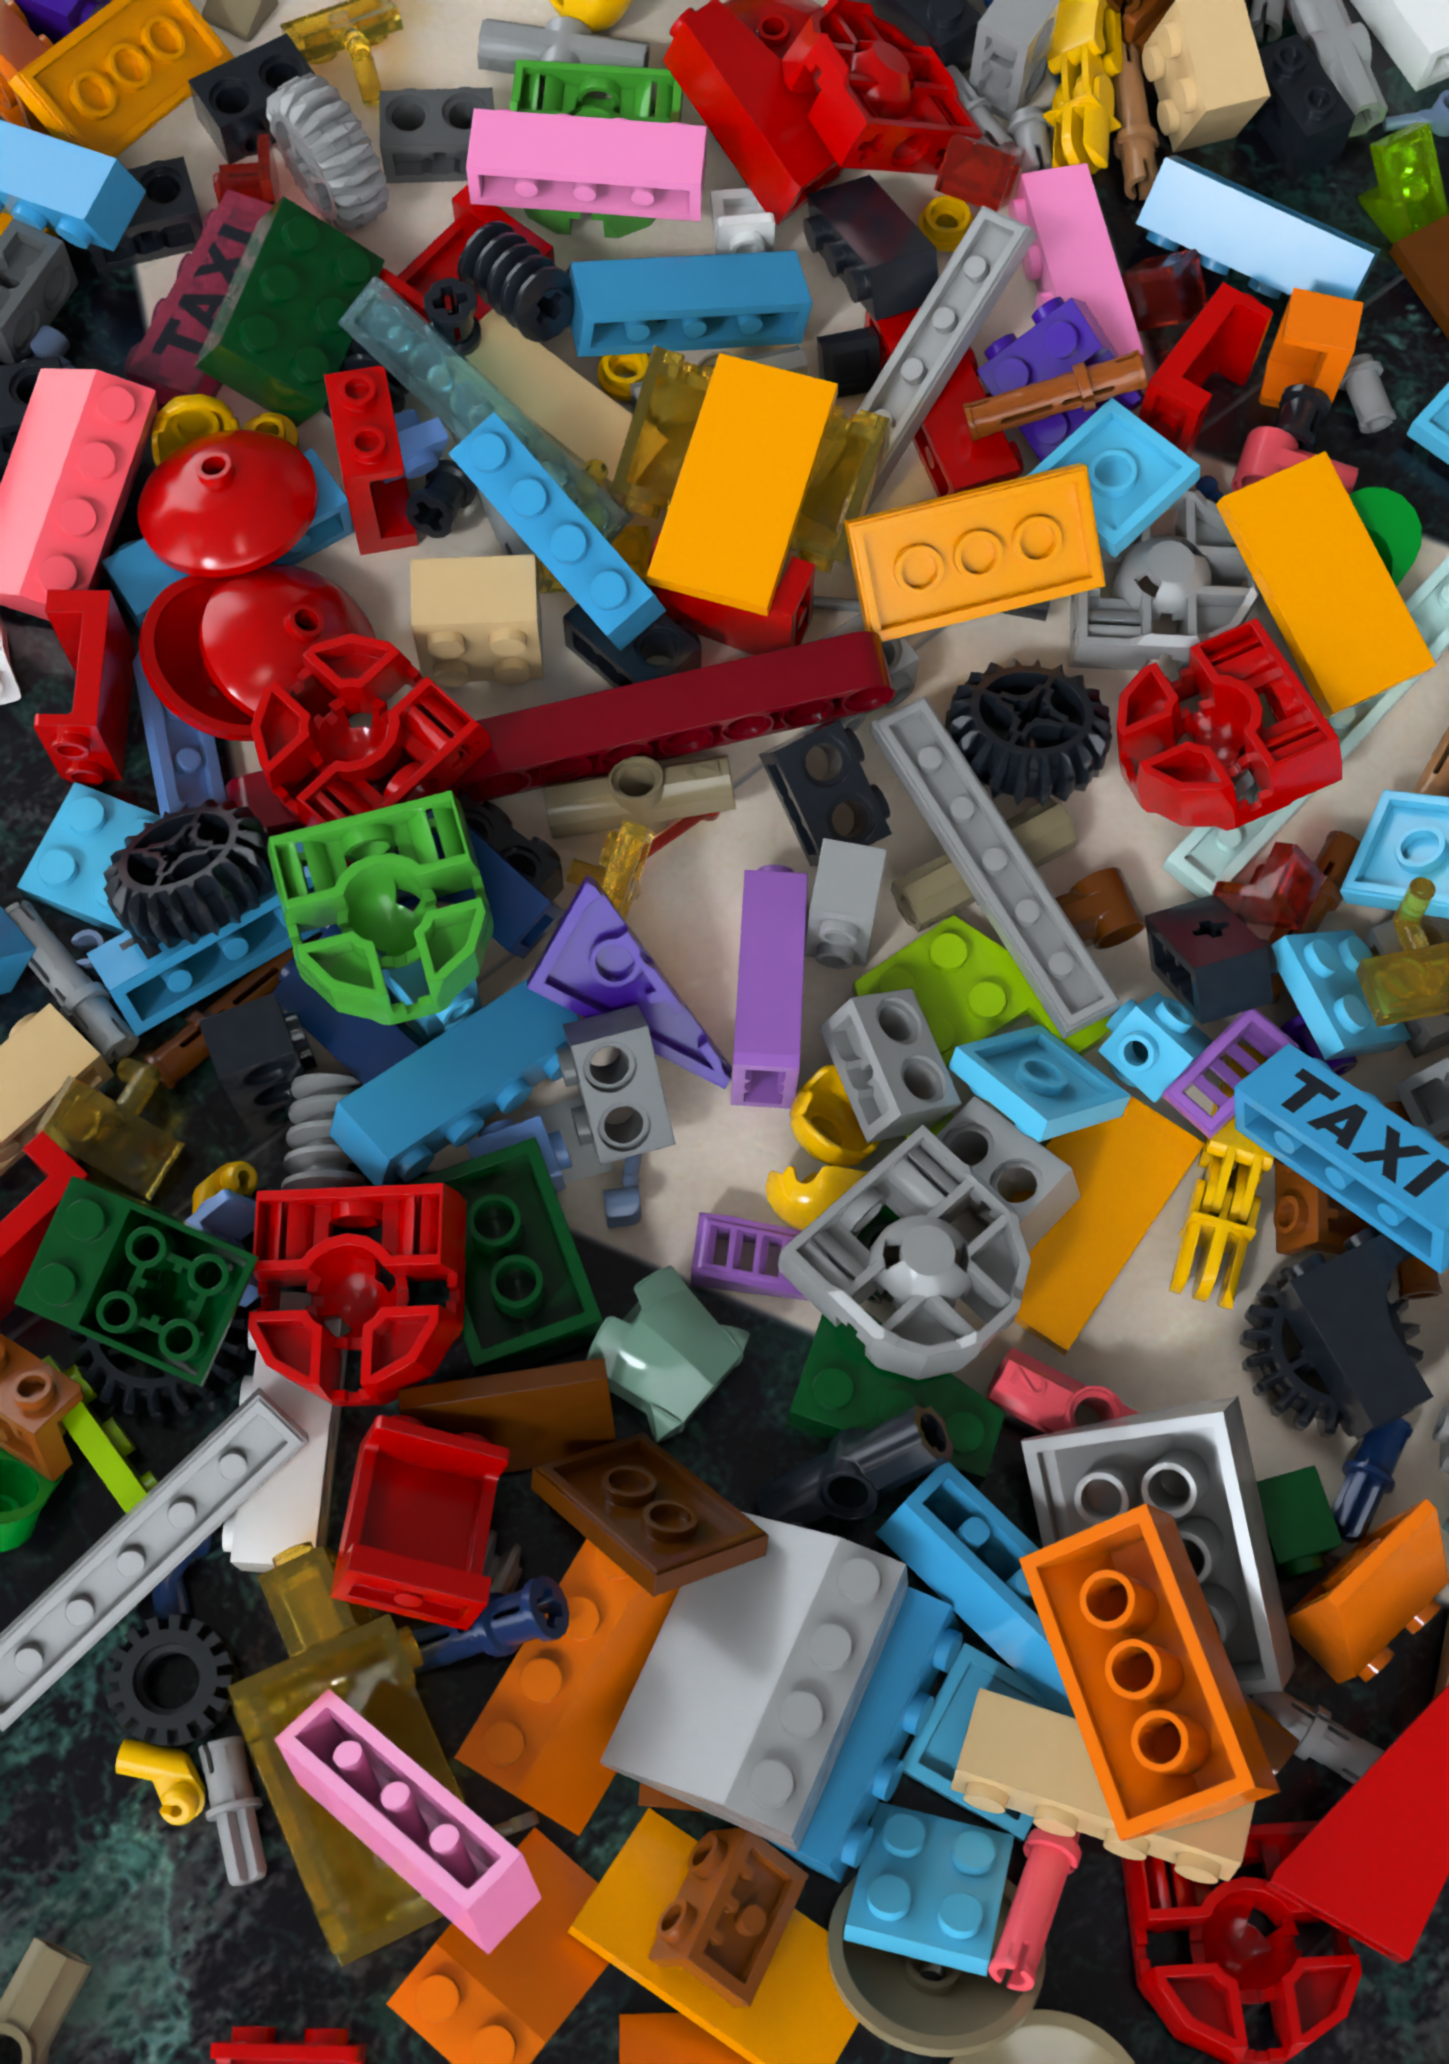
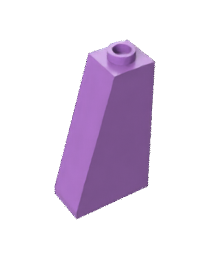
[731,865,808,1109]

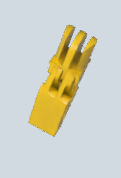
[1043,0,1123,175]
[1169,1043,1274,1310]

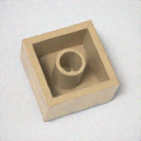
[1142,0,1271,153]
[410,554,544,688]

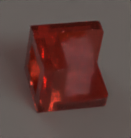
[213,134,280,226]
[934,134,1026,212]
[1121,248,1208,332]
[1212,842,1326,931]

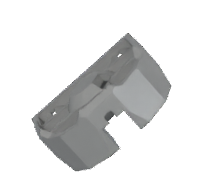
[1070,488,1260,672]
[778,1125,1031,1380]

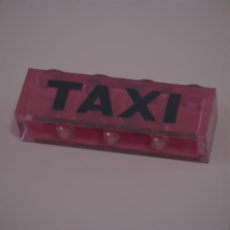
[125,189,274,412]

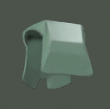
[586,1265,750,1443]

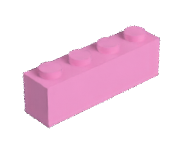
[466,108,707,222]
[1009,163,1145,360]
[274,1689,542,1954]

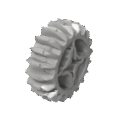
[266,72,389,233]

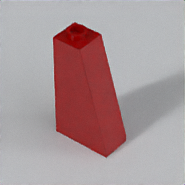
[662,0,845,225]
[1263,1685,1449,1964]

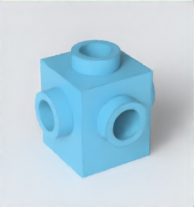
[1098,991,1213,1103]

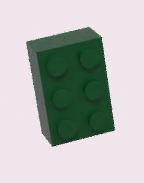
[194,196,385,427]
[409,1137,603,1377]

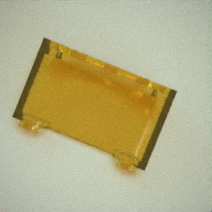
[610,346,894,574]
[227,1613,498,1969]

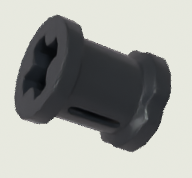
[423,278,482,358]
[1272,384,1332,454]
[405,459,477,538]

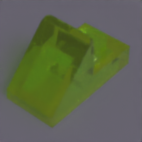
[1358,122,1449,245]

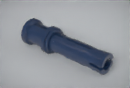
[372,1576,569,1684]

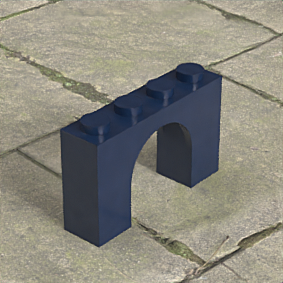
[271,809,566,1085]

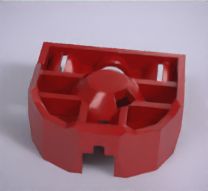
[782,0,983,176]
[1117,618,1342,831]
[250,634,493,867]
[248,1183,467,1406]
[1121,1821,1362,2064]

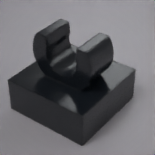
[816,326,881,399]

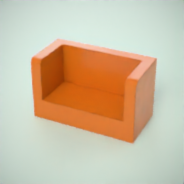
[1259,287,1364,409]

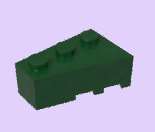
[786,1310,1005,1490]

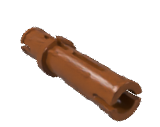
[963,350,1148,441]

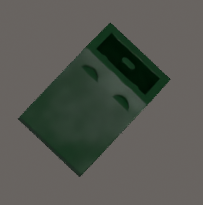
[14,1176,260,1386]

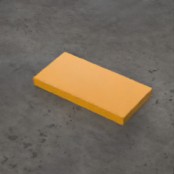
[8,0,235,158]
[647,353,838,616]
[1215,451,1437,719]
[844,463,1106,642]
[1008,1096,1205,1356]
[568,1808,859,2064]

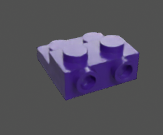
[977,297,1144,462]

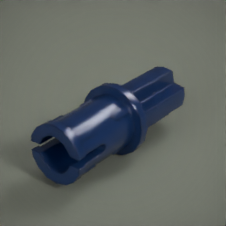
[1331,1418,1413,1544]

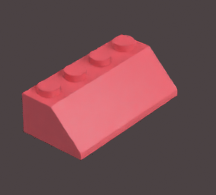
[0,368,158,621]

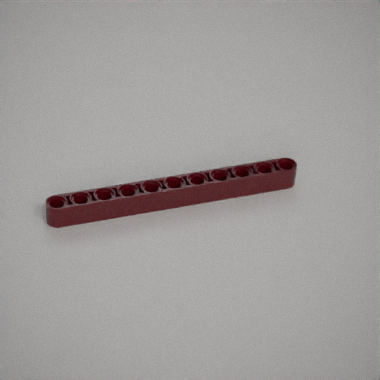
[225,631,896,837]

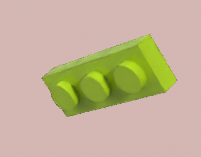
[43,1355,160,1513]

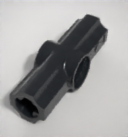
[755,1405,954,1530]

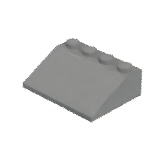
[1021,1396,1296,1695]
[600,1512,909,1853]

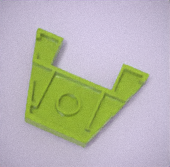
[852,914,1112,1139]

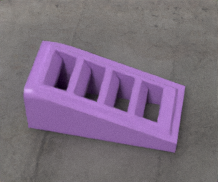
[1162,1008,1300,1140]
[691,1212,809,1301]

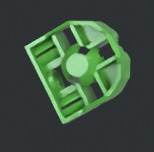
[510,59,683,238]
[267,790,494,1025]

